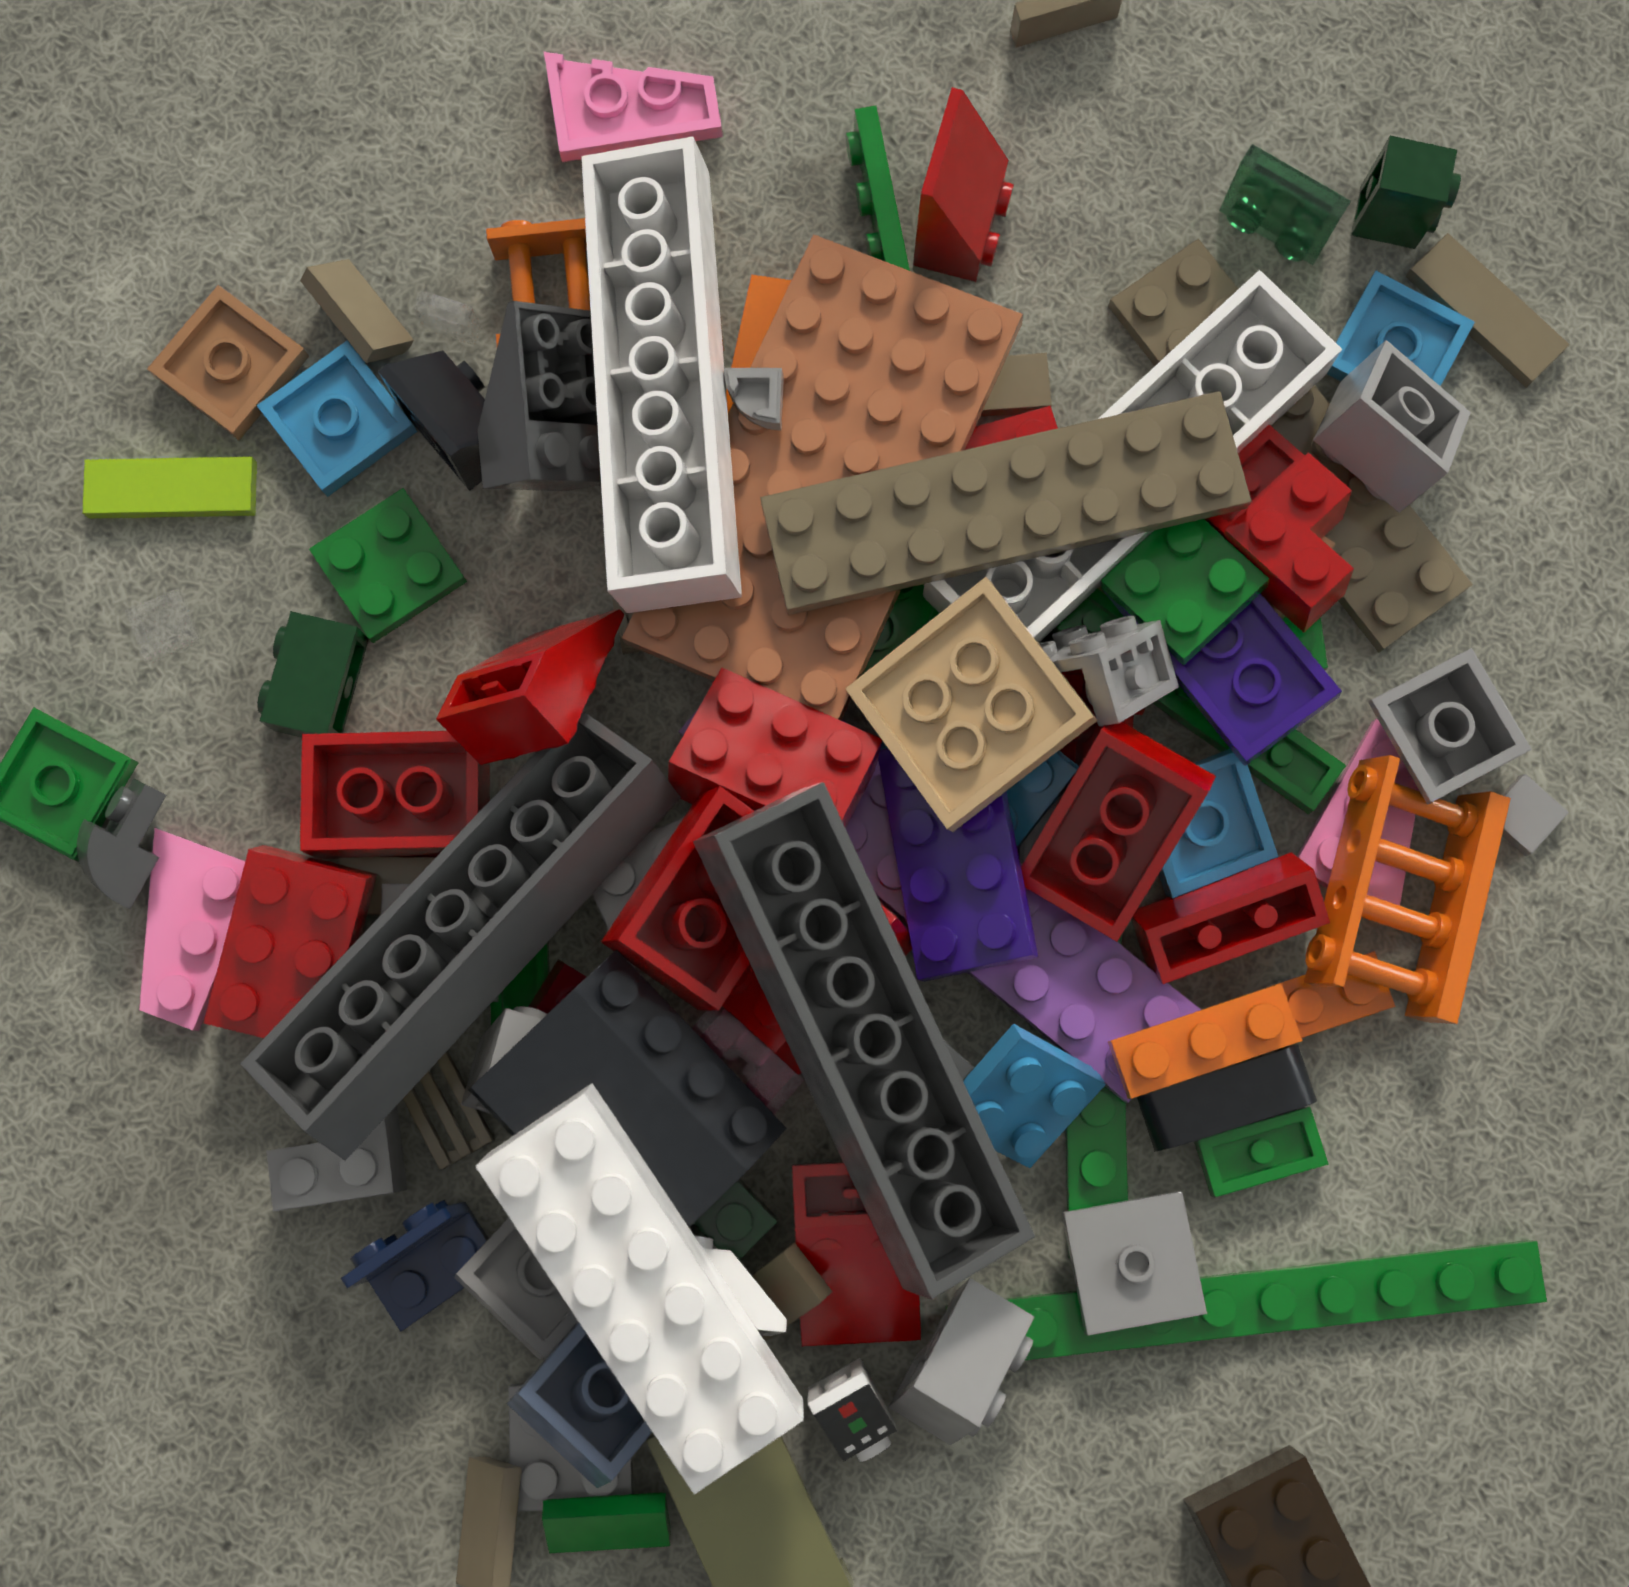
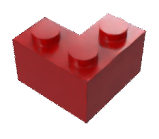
[1223,452,1354,633]

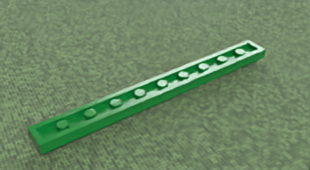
[945,1240,1547,1360]

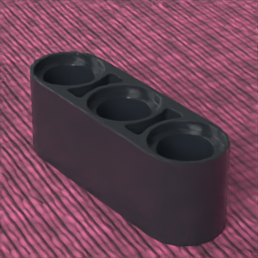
[1137,1044,1317,1152]

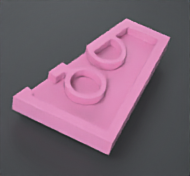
[544,52,723,162]
[1297,719,1419,906]
[139,828,245,1031]

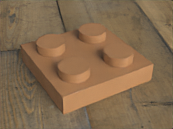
[147,285,309,440]

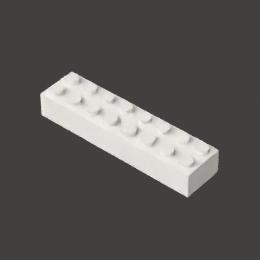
[581,136,742,613]
[923,270,1342,643]

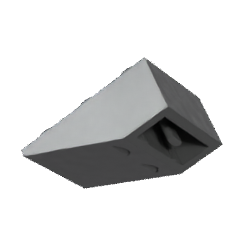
[478,301,601,491]

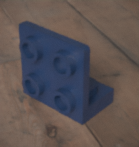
[341,1200,489,1332]

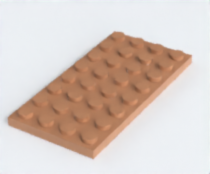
[622,234,1023,721]

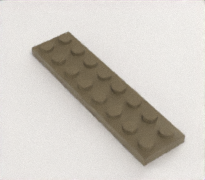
[1108,239,1473,653]
[760,391,1252,615]

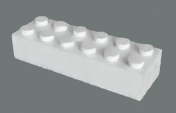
[475,1083,803,1494]

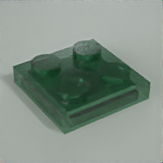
[1219,144,1351,265]

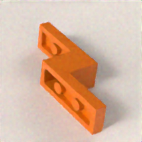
[1107,951,1396,1099]

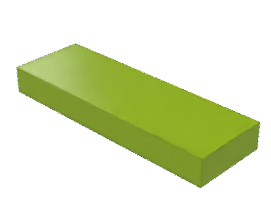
[82,457,257,519]

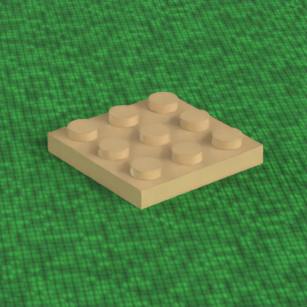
[845,577,1098,832]

